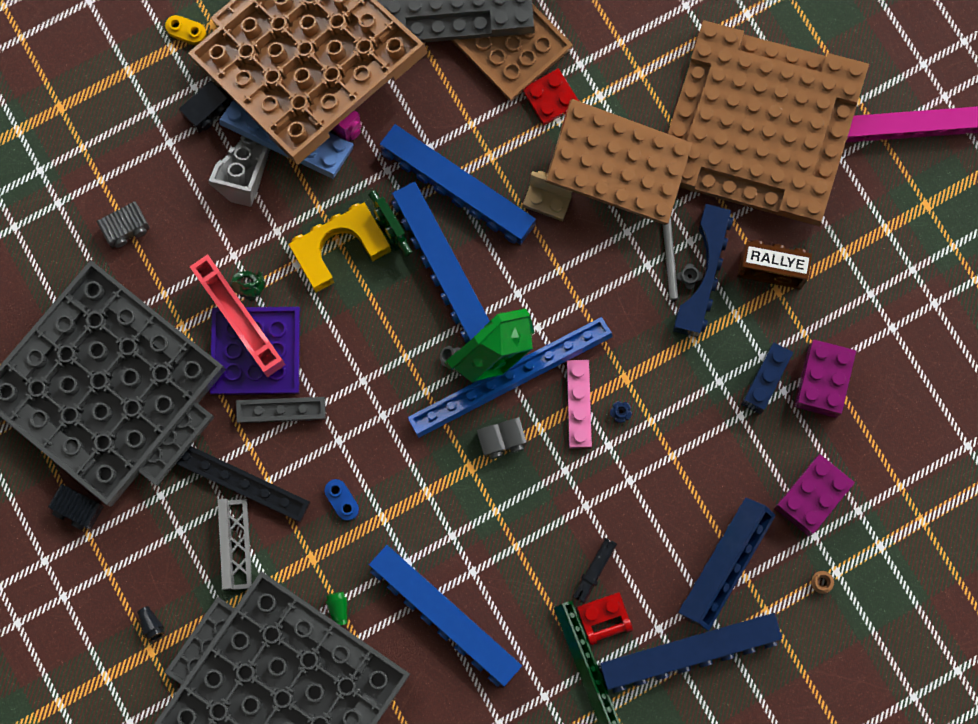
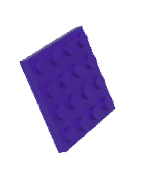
[210,307,300,395]

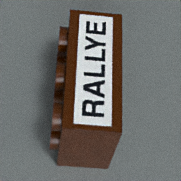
[737,240,812,290]

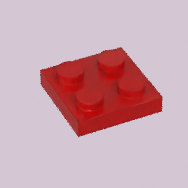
[523,68,579,126]

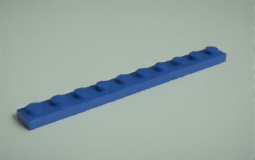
[408,317,613,438]

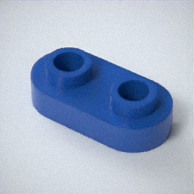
[325,479,359,521]

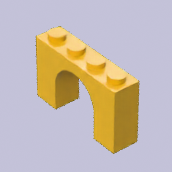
[289,202,391,293]

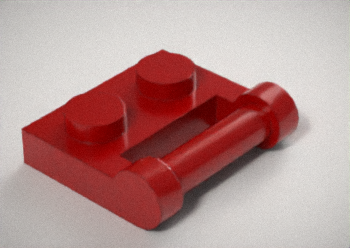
[577,592,633,645]

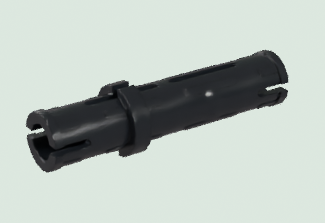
[572,538,617,604]

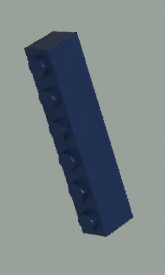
[678,497,776,631]

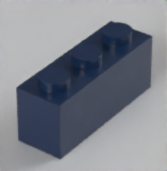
[741,342,793,415]

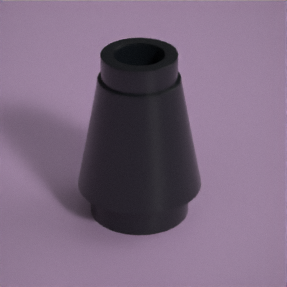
[137,606,165,642]

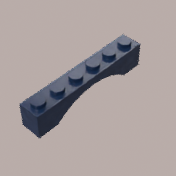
[673,204,733,338]

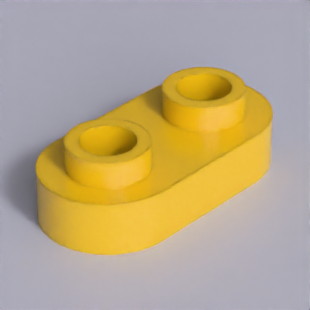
[165,15,207,45]

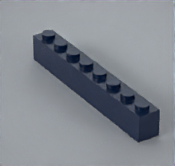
[599,612,783,693]

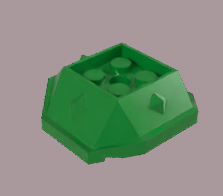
[444,308,535,382]

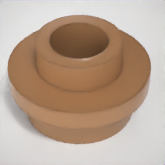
[811,571,834,594]

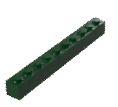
[554,600,620,724]

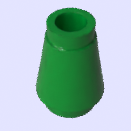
[325,592,348,625]

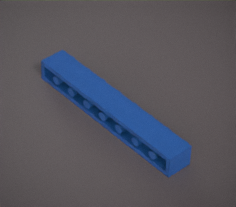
[380,124,536,245]
[391,182,490,343]
[369,545,522,687]

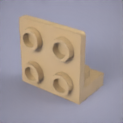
[522,171,572,221]

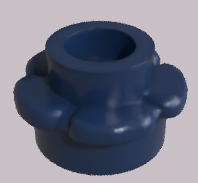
[610,401,632,423]

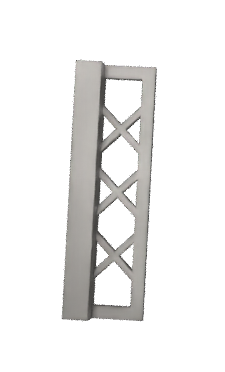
[218,499,252,591]

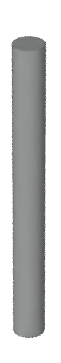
[663,217,678,300]

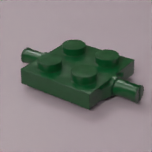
[368,190,413,257]

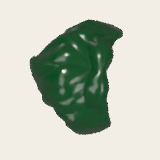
[231,271,265,301]

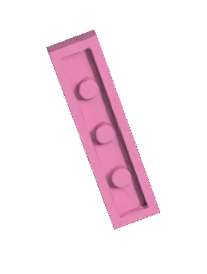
[567,360,592,448]

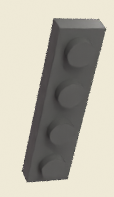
[236,397,326,424]

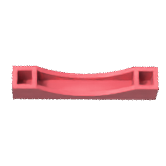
[190,254,285,377]

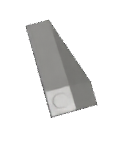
[209,136,270,207]

